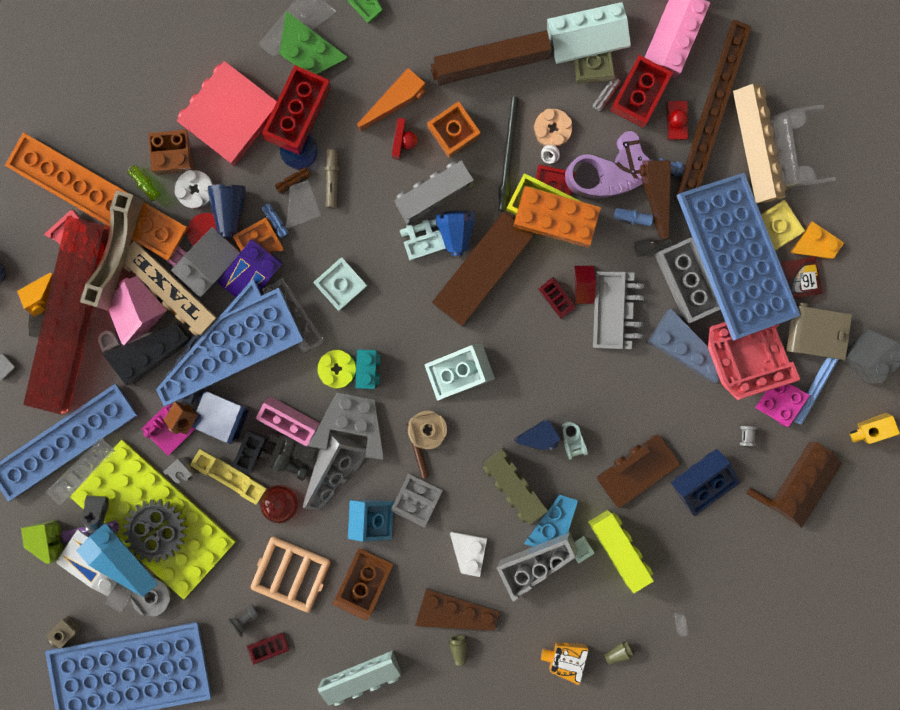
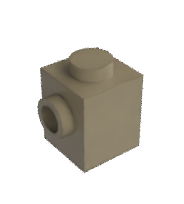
[46,616,81,650]

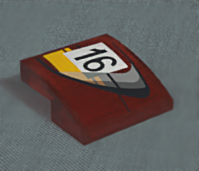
[780,256,823,299]

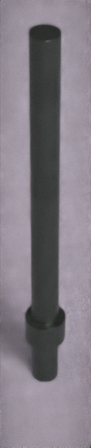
[498,97,519,211]

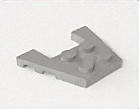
[308,393,383,460]

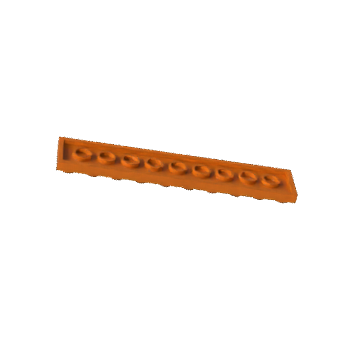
[5,132,188,261]

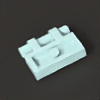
[400,218,446,261]

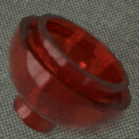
[260,485,298,524]

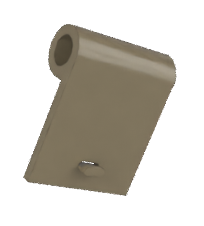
[786,303,852,360]

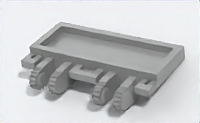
[593,272,645,349]

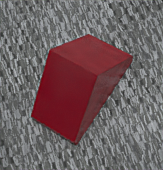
[574,265,596,304]

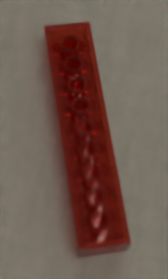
[23,216,110,414]

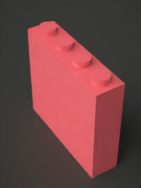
[177,61,277,166]

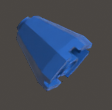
[436,211,475,256]

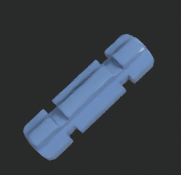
[261,203,289,238]

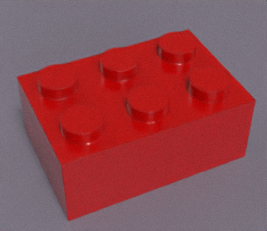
[610,55,673,128]

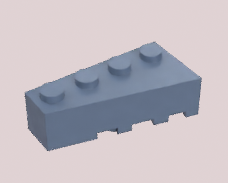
[647,309,719,383]

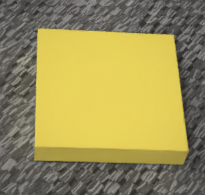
[761,199,805,251]

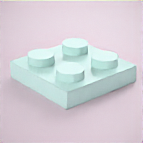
[313,257,367,311]

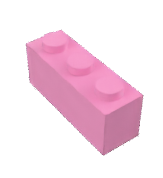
[256,396,320,446]

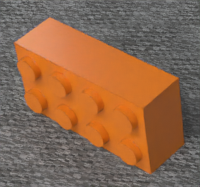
[513,186,601,248]

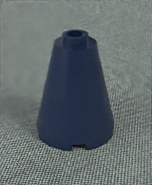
[207,184,246,238]

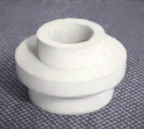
[541,145,560,164]

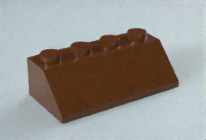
[769,442,842,528]

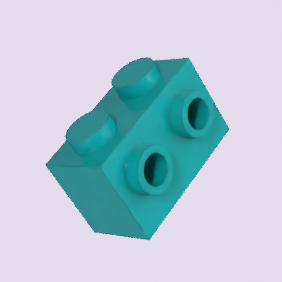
[355,349,381,389]

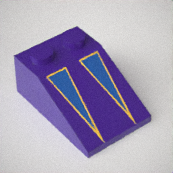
[217,238,283,297]

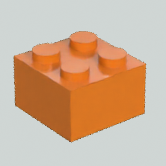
[427,101,481,159]

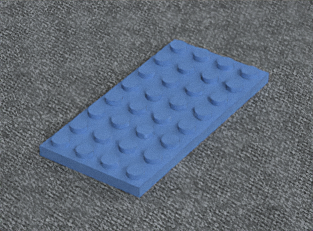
[677,173,801,341]
[45,621,212,710]

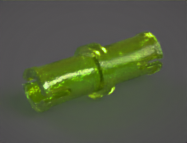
[127,165,161,202]

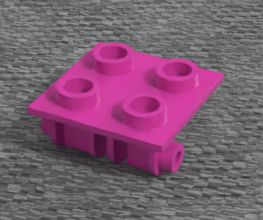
[755,384,810,428]
[142,404,195,456]

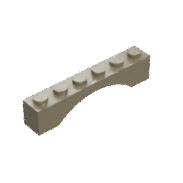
[80,190,144,310]

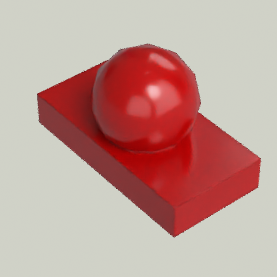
[667,101,688,140]
[392,118,418,160]

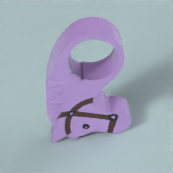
[565,131,650,199]

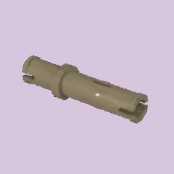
[325,149,340,208]

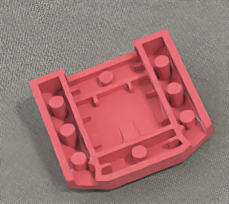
[708,322,800,400]

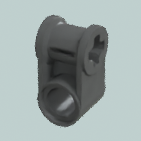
[81,495,109,534]

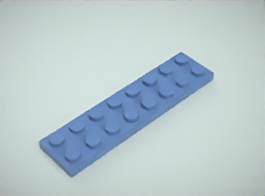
[0,384,138,502]

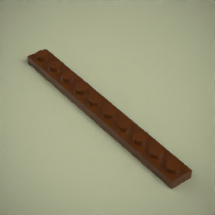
[675,20,752,200]

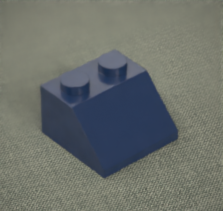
[514,419,561,451]

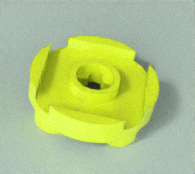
[318,350,356,388]

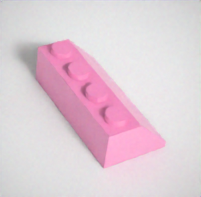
[645,0,710,79]

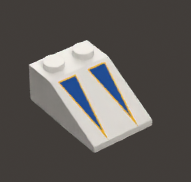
[56,529,117,596]

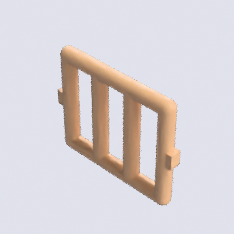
[251,537,331,613]

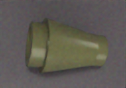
[448,635,468,666]
[604,642,635,665]

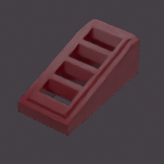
[537,277,576,319]
[246,632,290,665]

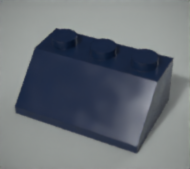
[670,449,740,516]

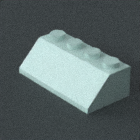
[547,2,631,64]
[318,650,401,706]

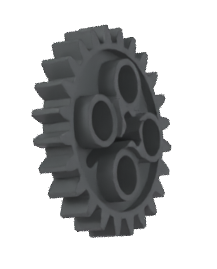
[123,499,188,563]

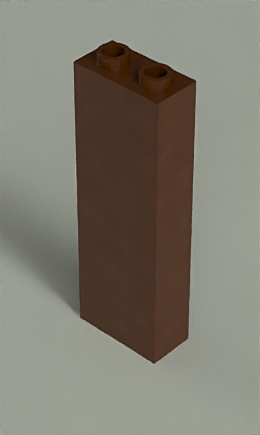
[431,30,552,85]
[432,212,534,327]

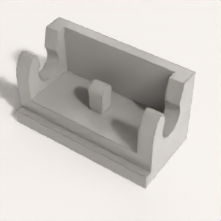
[163,457,200,483]

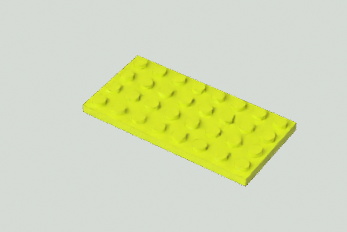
[70,440,236,600]

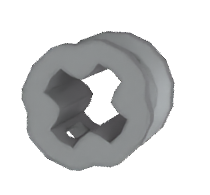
[740,426,758,446]

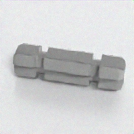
[593,77,621,112]

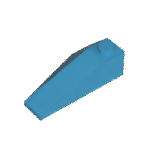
[76,523,158,597]

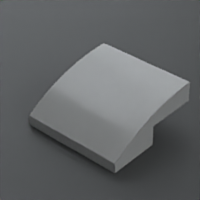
[390,474,443,528]

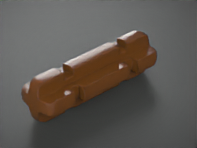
[275,167,311,194]

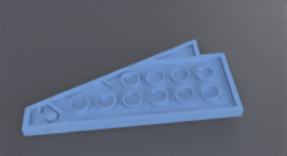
[156,280,304,407]

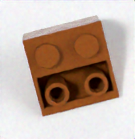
[148,129,194,175]

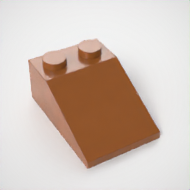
[332,548,393,621]

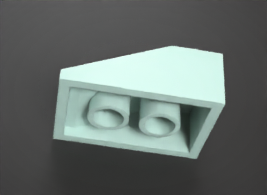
[424,343,495,400]

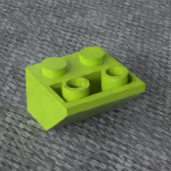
[21,520,64,564]

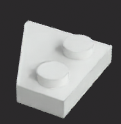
[450,531,487,577]

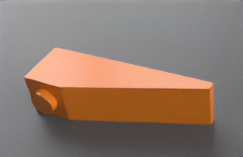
[357,68,426,131]

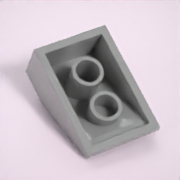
[171,227,240,297]

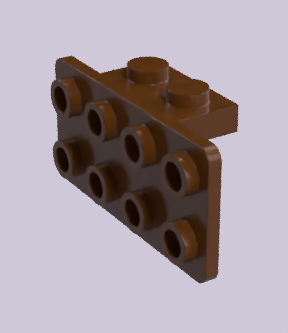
[597,435,679,508]

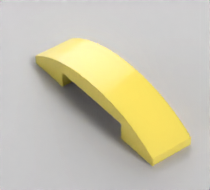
[189,449,266,505]

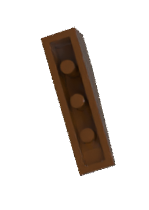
[640,160,671,239]

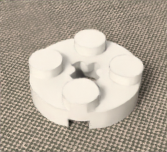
[175,170,213,209]

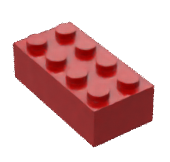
[262,65,331,155]

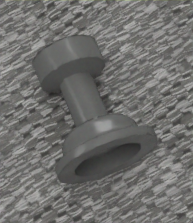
[227,605,261,637]

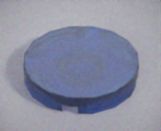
[280,134,318,169]

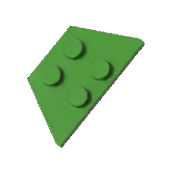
[279,12,347,74]

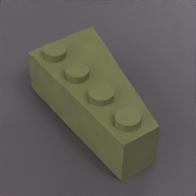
[482,448,548,525]

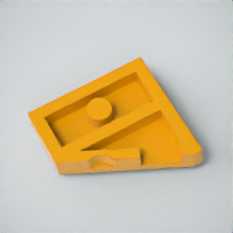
[790,221,844,259]

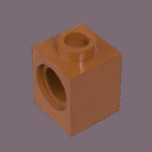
[164,401,198,435]

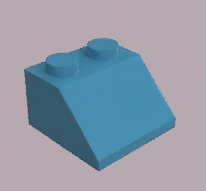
[348,500,394,542]

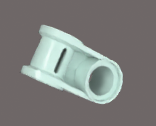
[561,422,588,460]

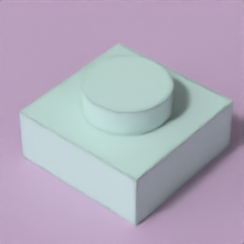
[575,536,595,564]

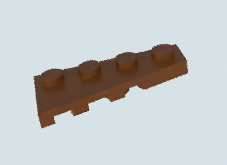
[415,588,500,631]

